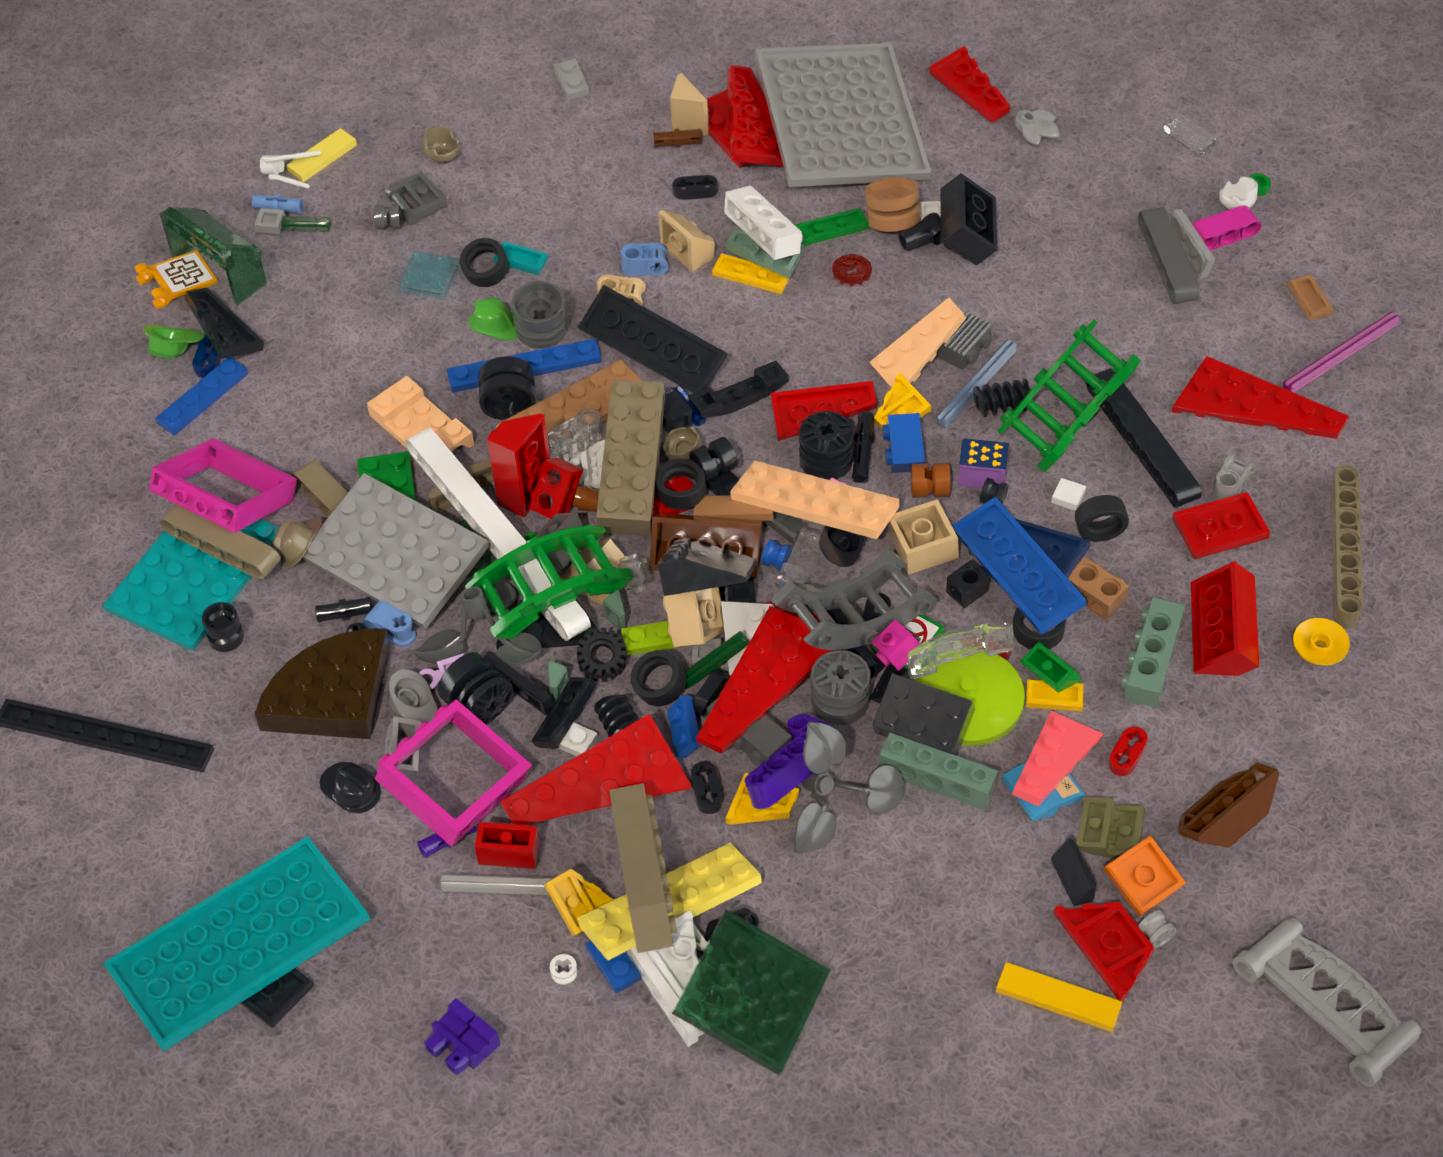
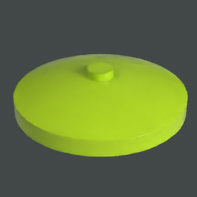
[914,647,1025,746]

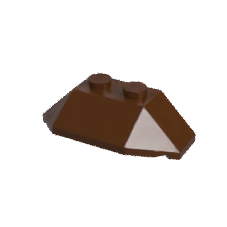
[1178,763,1279,848]

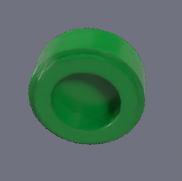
[1248,174,1271,196]

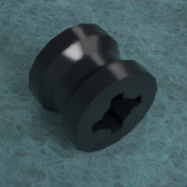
[979,478,1009,505]

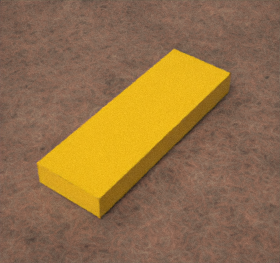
[712,253,789,294]

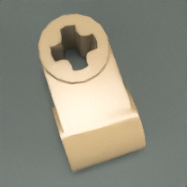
[597,275,646,306]

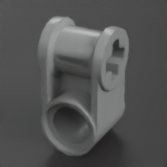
[1212,454,1255,500]

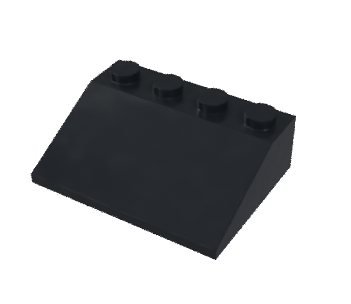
[657,538,757,596]

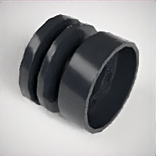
[799,411,854,480]
[437,652,513,725]

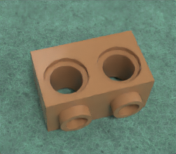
[1068,557,1129,621]

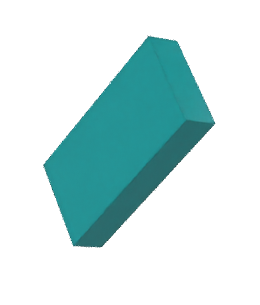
[493,241,549,276]

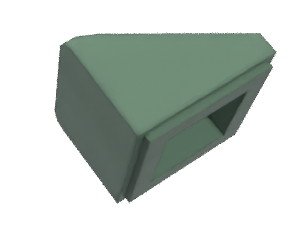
[603,590,626,631]
[548,660,569,702]

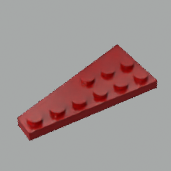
[727,65,784,167]
[1172,356,1349,439]

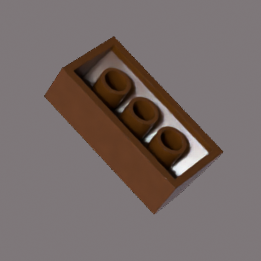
[649,513,763,579]

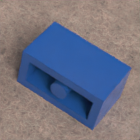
[882,413,925,473]

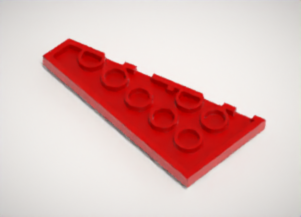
[696,606,835,754]
[500,714,693,825]

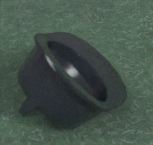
[819,525,865,567]
[319,762,381,814]

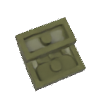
[1076,797,1146,859]

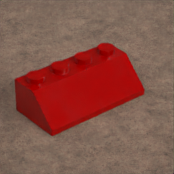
[487,413,550,518]
[1191,561,1260,676]

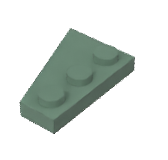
[726,229,804,279]

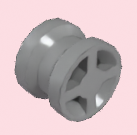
[1138,910,1177,948]

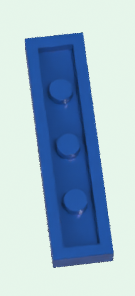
[155,357,248,436]

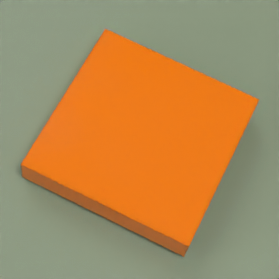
[1103,835,1186,917]

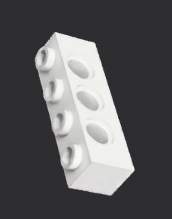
[724,186,802,260]

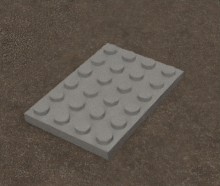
[302,473,490,629]

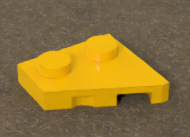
[874,373,931,430]
[726,773,799,825]
[543,869,614,936]

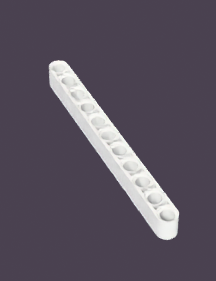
[406,427,591,641]

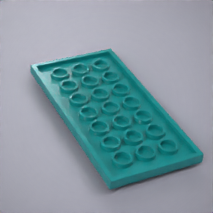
[103,836,370,1052]

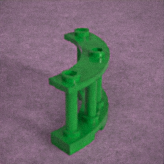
[997,319,1141,473]
[465,525,634,639]

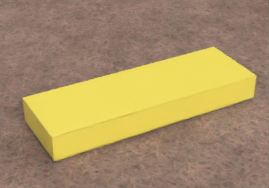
[287,128,357,182]

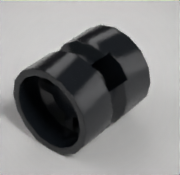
[689,437,738,482]
[202,602,244,652]

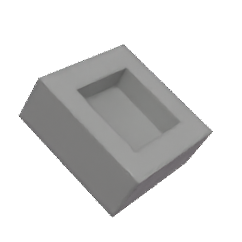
[254,208,285,234]

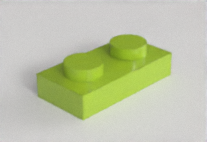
[621,620,680,656]

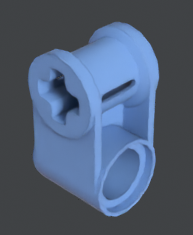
[621,242,669,276]
[362,600,417,647]

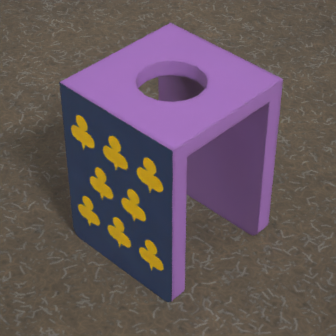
[958,438,1009,488]

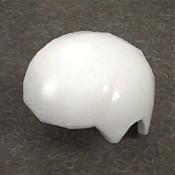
[1220,177,1258,210]

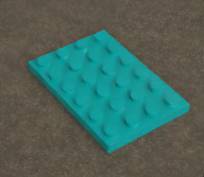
[103,510,279,651]

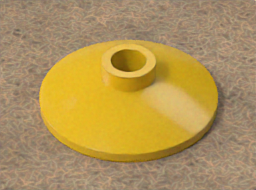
[1293,618,1350,666]

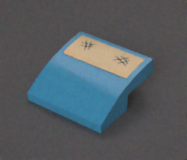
[1001,762,1085,821]

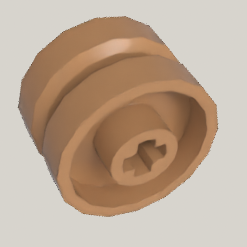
[865,177,921,232]

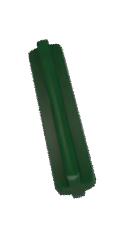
[685,631,750,689]

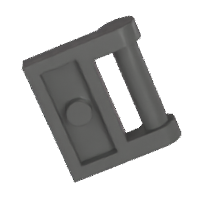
[385,171,446,225]

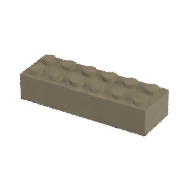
[596,379,665,536]
[609,783,677,953]

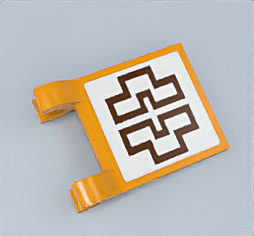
[135,250,218,310]

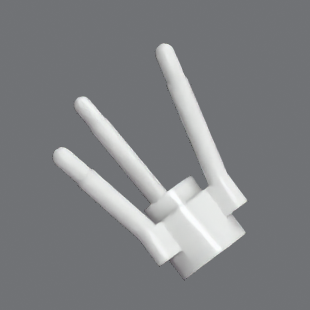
[260,151,321,188]

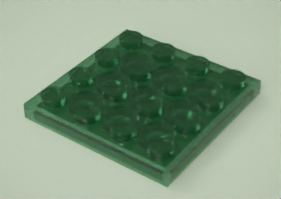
[671,909,831,1075]

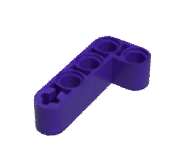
[744,714,830,809]

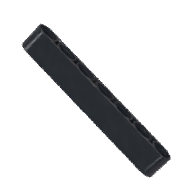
[1086,368,1201,508]

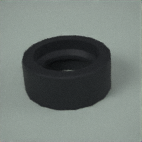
[459,238,509,287]
[655,458,706,510]
[1074,495,1129,542]
[1012,608,1066,649]
[630,650,687,707]

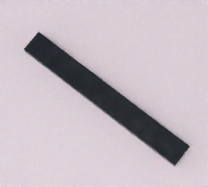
[0,699,214,773]

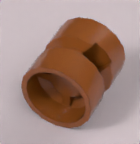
[911,463,950,498]

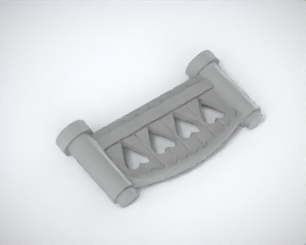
[1233,918,1421,1087]

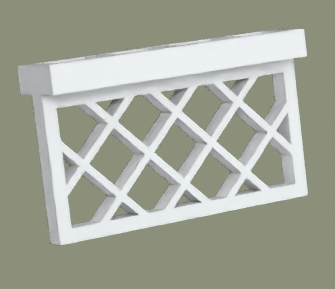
[626,923,750,1047]

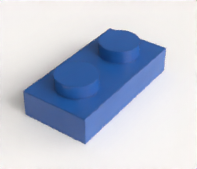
[667,695,701,758]
[585,941,642,994]

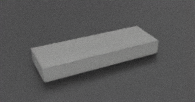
[1170,209,1216,279]

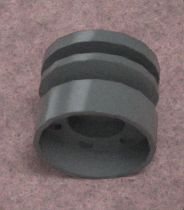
[511,280,567,349]
[811,650,870,725]

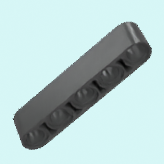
[1138,207,1200,304]

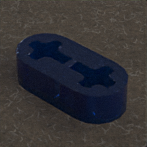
[192,336,221,378]

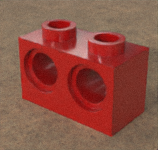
[529,457,584,519]

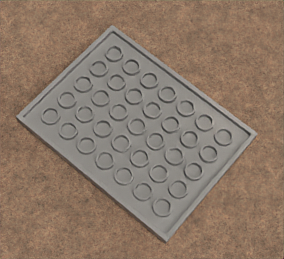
[754,43,932,187]

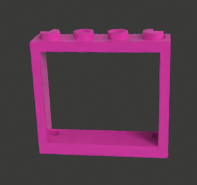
[149,438,297,533]
[375,699,532,847]

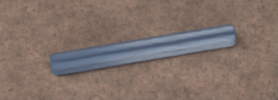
[936,340,1017,428]

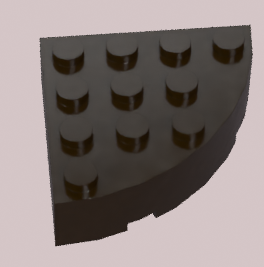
[255,629,391,739]

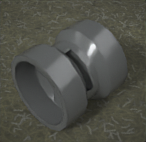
[374,204,402,229]

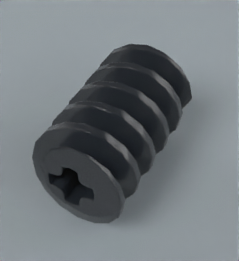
[973,378,1030,418]
[594,695,638,737]

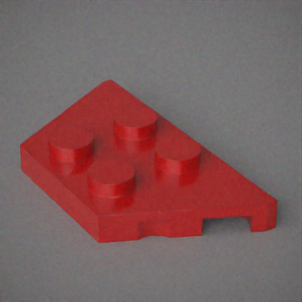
[1053,902,1154,1002]

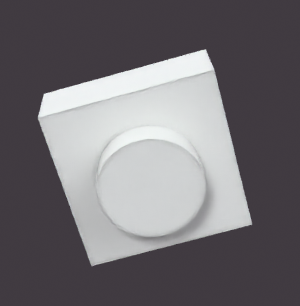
[559,722,598,756]

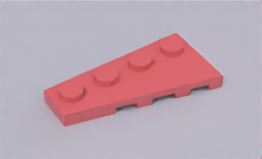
[1012,711,1103,807]

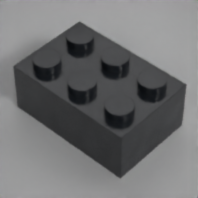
[940,173,997,265]
[872,673,975,756]

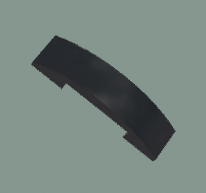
[688,361,789,417]

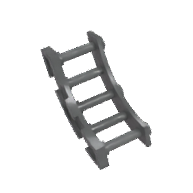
[771,548,937,650]

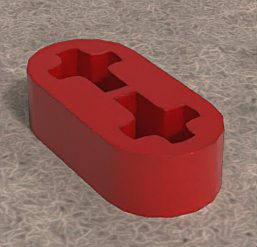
[1109,727,1148,776]

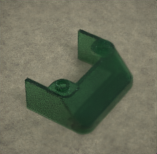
[160,207,267,306]

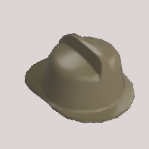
[273,517,322,568]

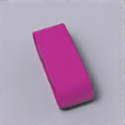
[1192,205,1262,251]

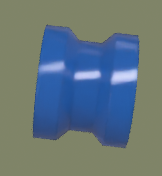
[761,540,792,572]

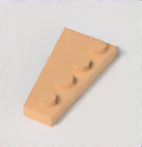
[870,298,966,388]

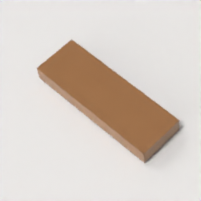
[693,495,775,521]

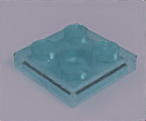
[398,250,460,300]

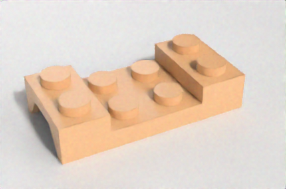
[367,376,474,452]

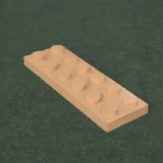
[730,460,899,539]

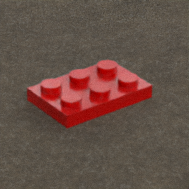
[1172,492,1270,559]

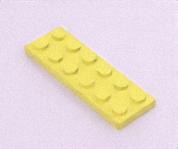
[578,842,762,960]

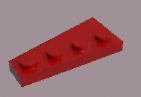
[929,46,1010,123]

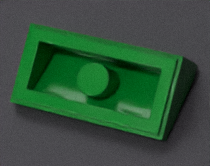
[1019,641,1081,693]

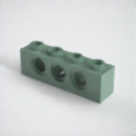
[1121,597,1185,708]
[879,733,998,811]

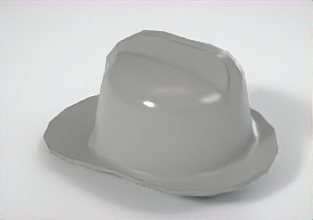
[388,669,438,724]

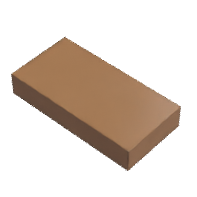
[1287,274,1334,321]

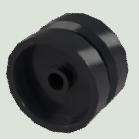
[478,356,536,420]

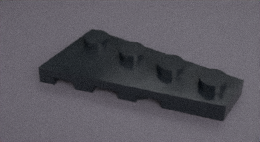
[185,287,264,359]

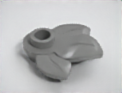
[1015,109,1059,146]

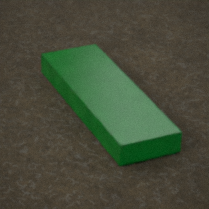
[795,208,869,246]

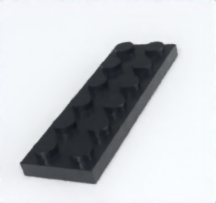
[577,285,728,394]

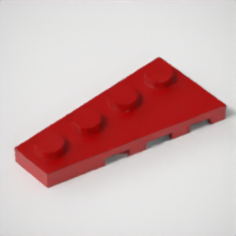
[706,89,750,168]
[770,381,877,441]

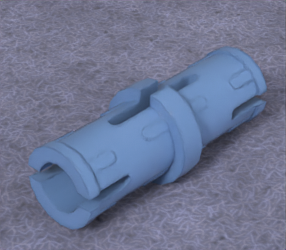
[252,194,303,214]

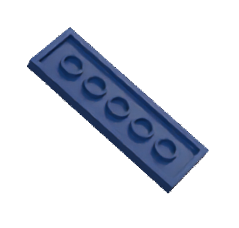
[952,497,1087,635]

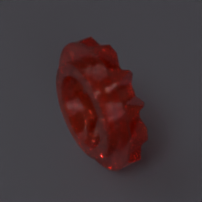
[832,254,872,287]

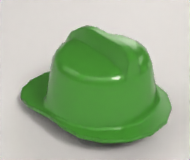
[469,297,518,341]
[143,325,205,359]

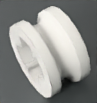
[550,954,578,984]

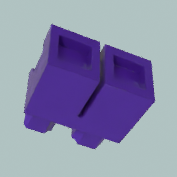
[424,998,500,1075]

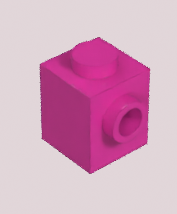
[871,619,923,671]

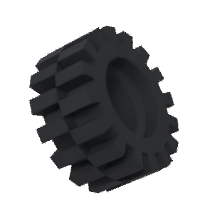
[576,628,627,682]

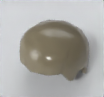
[423,126,459,163]
[662,426,702,460]

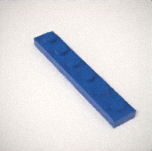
[446,338,601,393]

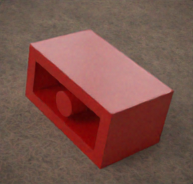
[475,822,540,869]

